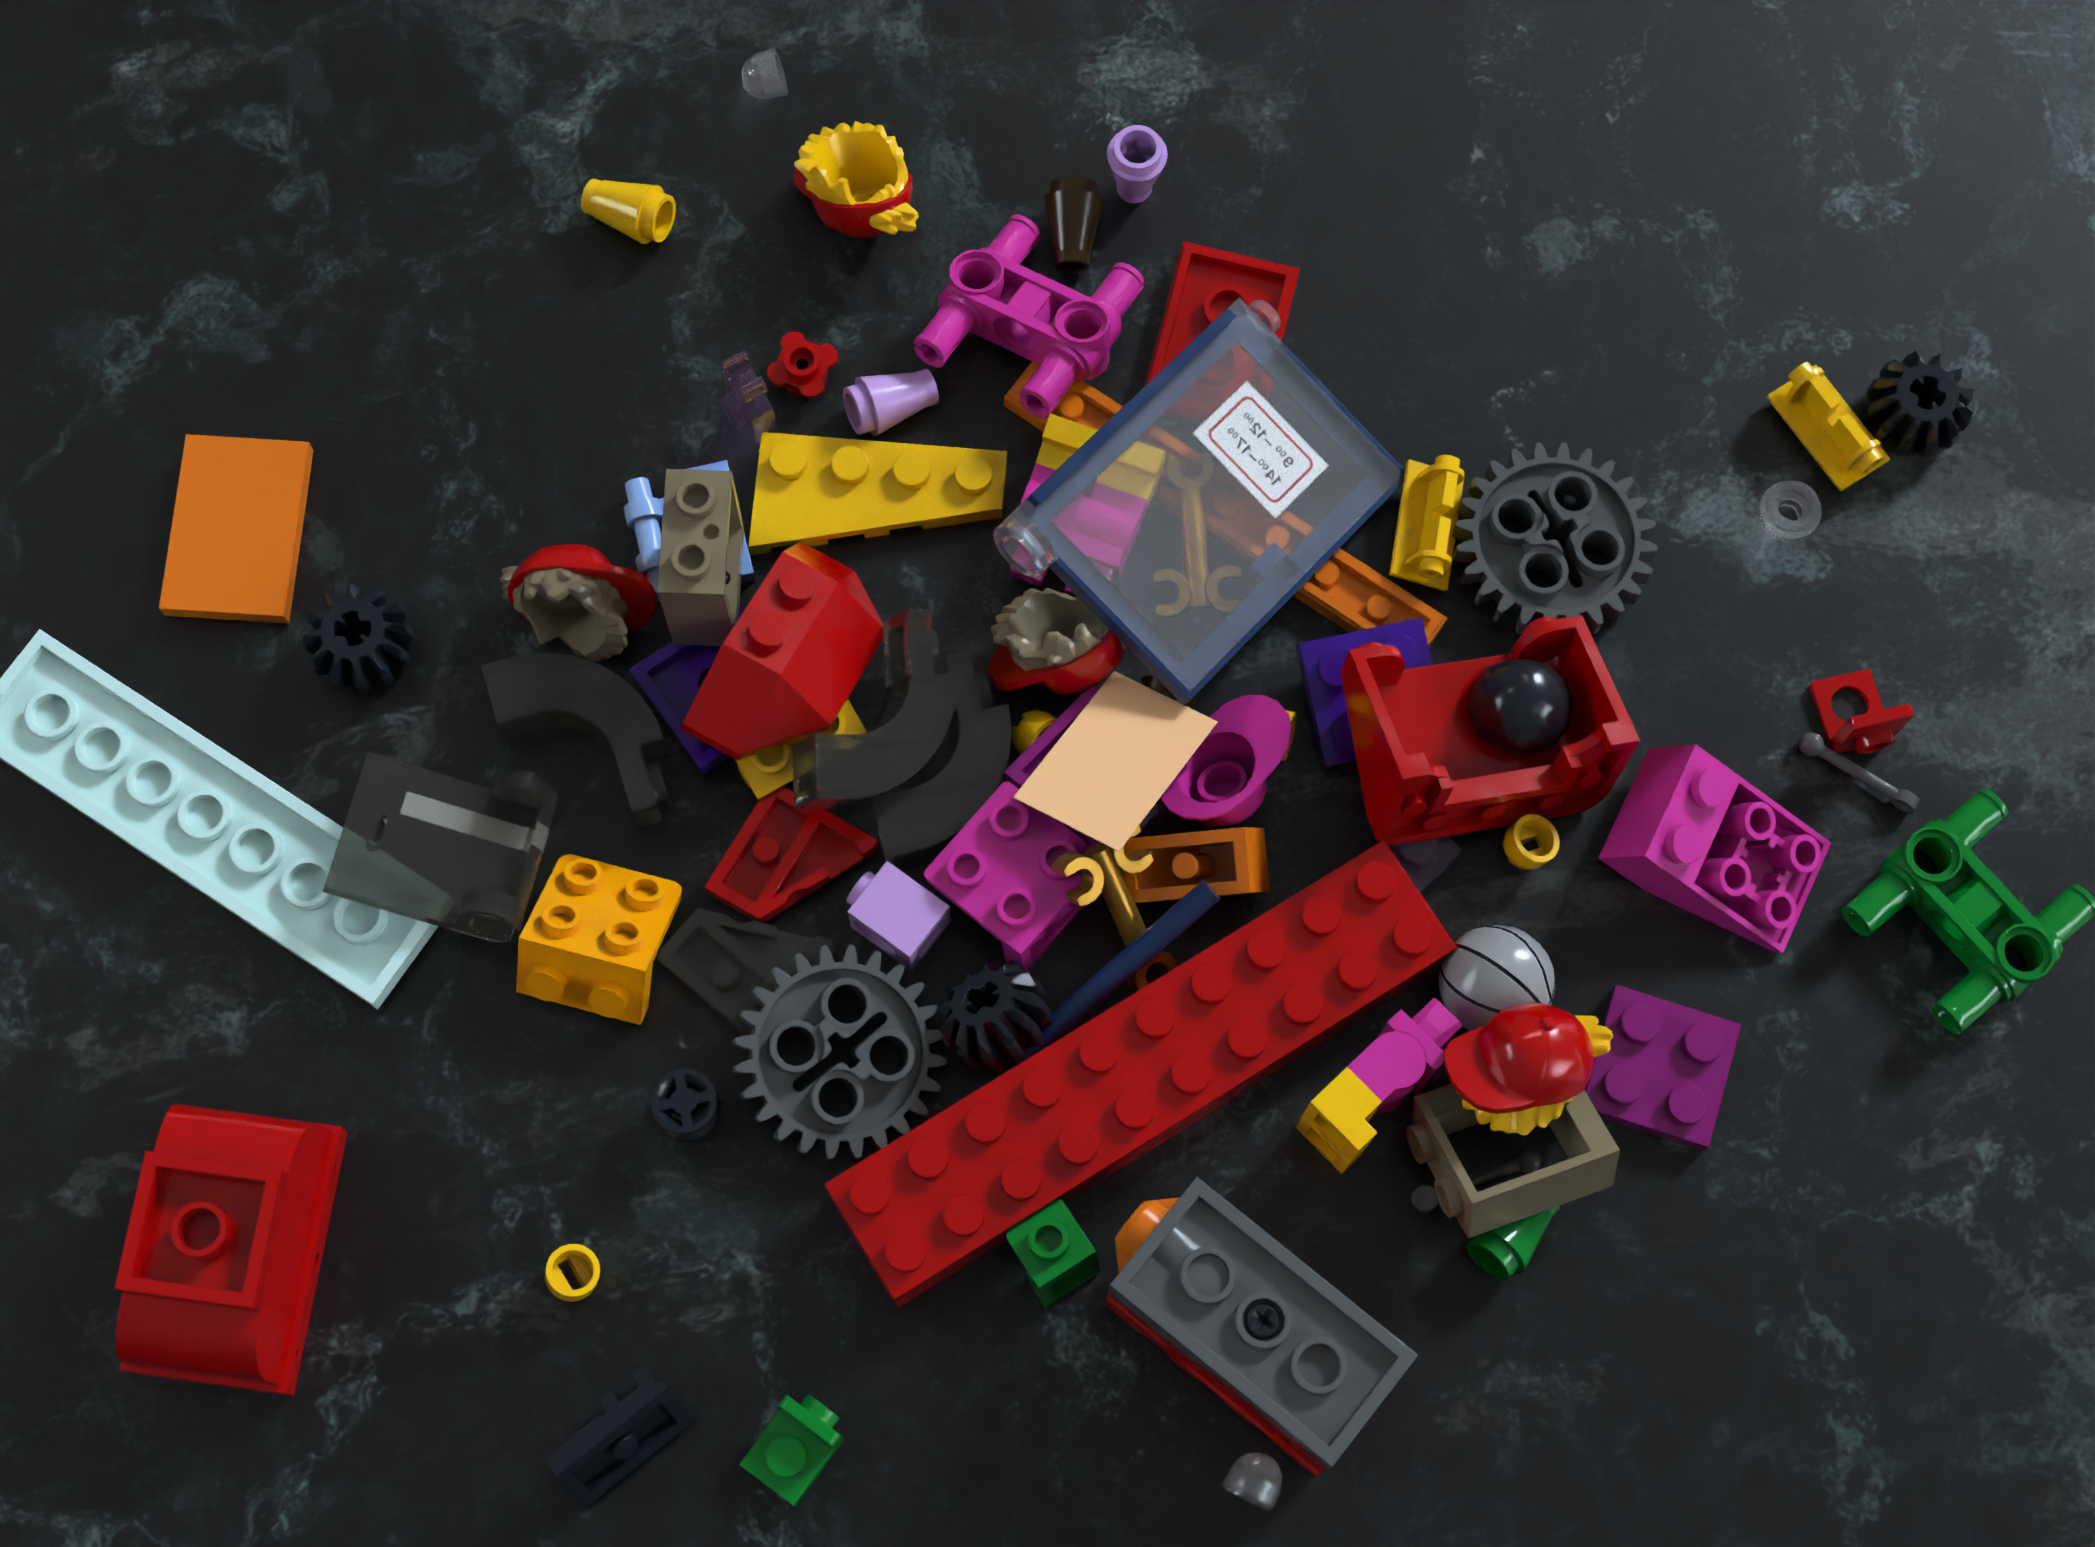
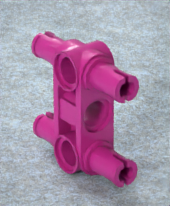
[914,214,1144,418]

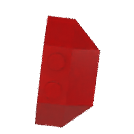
[681,541,887,760]

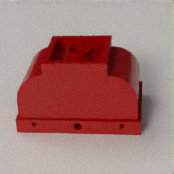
[114,1104,348,1397]

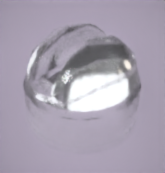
[741,48,788,100]
[1222,1452,1283,1510]

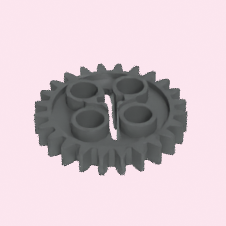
[1452,442,1658,634]
[731,945,947,1159]

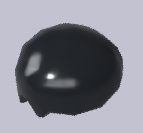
[1468,659,1573,756]

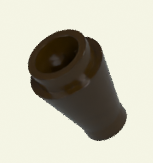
[1044,177,1104,272]

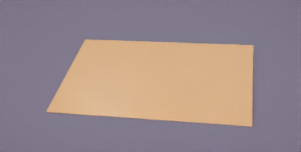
[1013,671,1218,852]

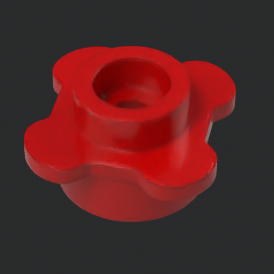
[767,332,838,399]

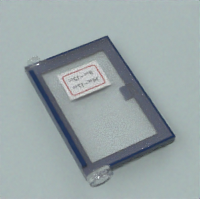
[993,298,1405,706]

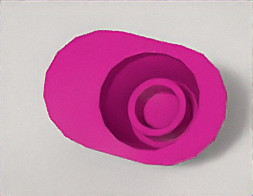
[1160,695,1292,829]

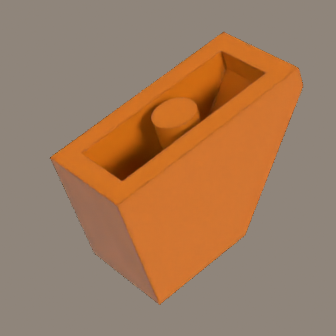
[1122,827,1270,903]

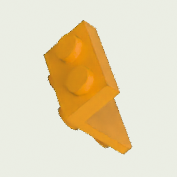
[516,854,682,1025]

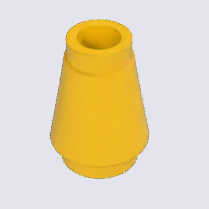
[581,178,676,244]

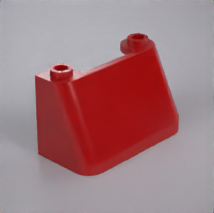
[1340,615,1640,845]

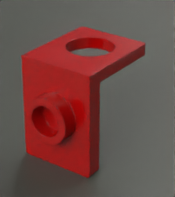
[1809,669,1914,754]

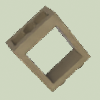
[657,469,744,646]
[1406,1084,1620,1238]

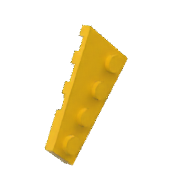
[748,432,1007,556]

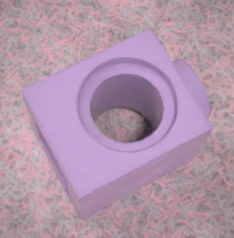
[847,861,951,972]

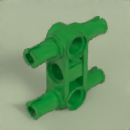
[1841,788,2095,1035]

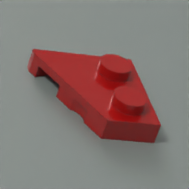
[704,786,879,925]

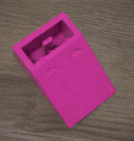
[1598,744,1831,953]

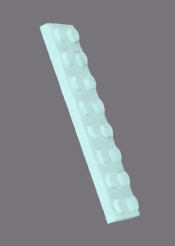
[0,629,454,1010]

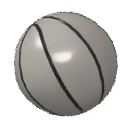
[1439,925,1555,1032]

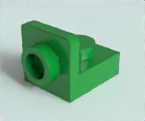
[1006,1199,1101,1308]
[739,1394,844,1507]

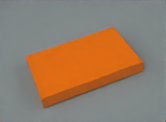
[159,434,314,624]

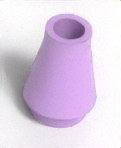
[1107,125,1168,203]
[843,369,939,436]

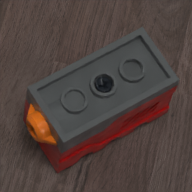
[1104,1177,1418,1478]

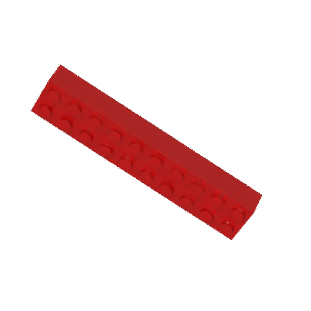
[824,840,1457,1309]

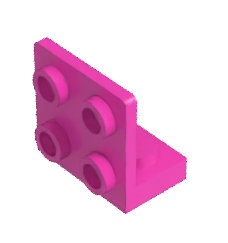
[924,781,1090,973]

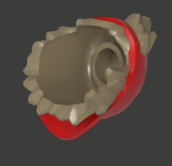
[500,544,657,662]
[989,587,1141,695]

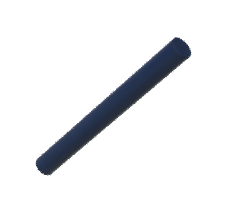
[1012,880,1221,1065]

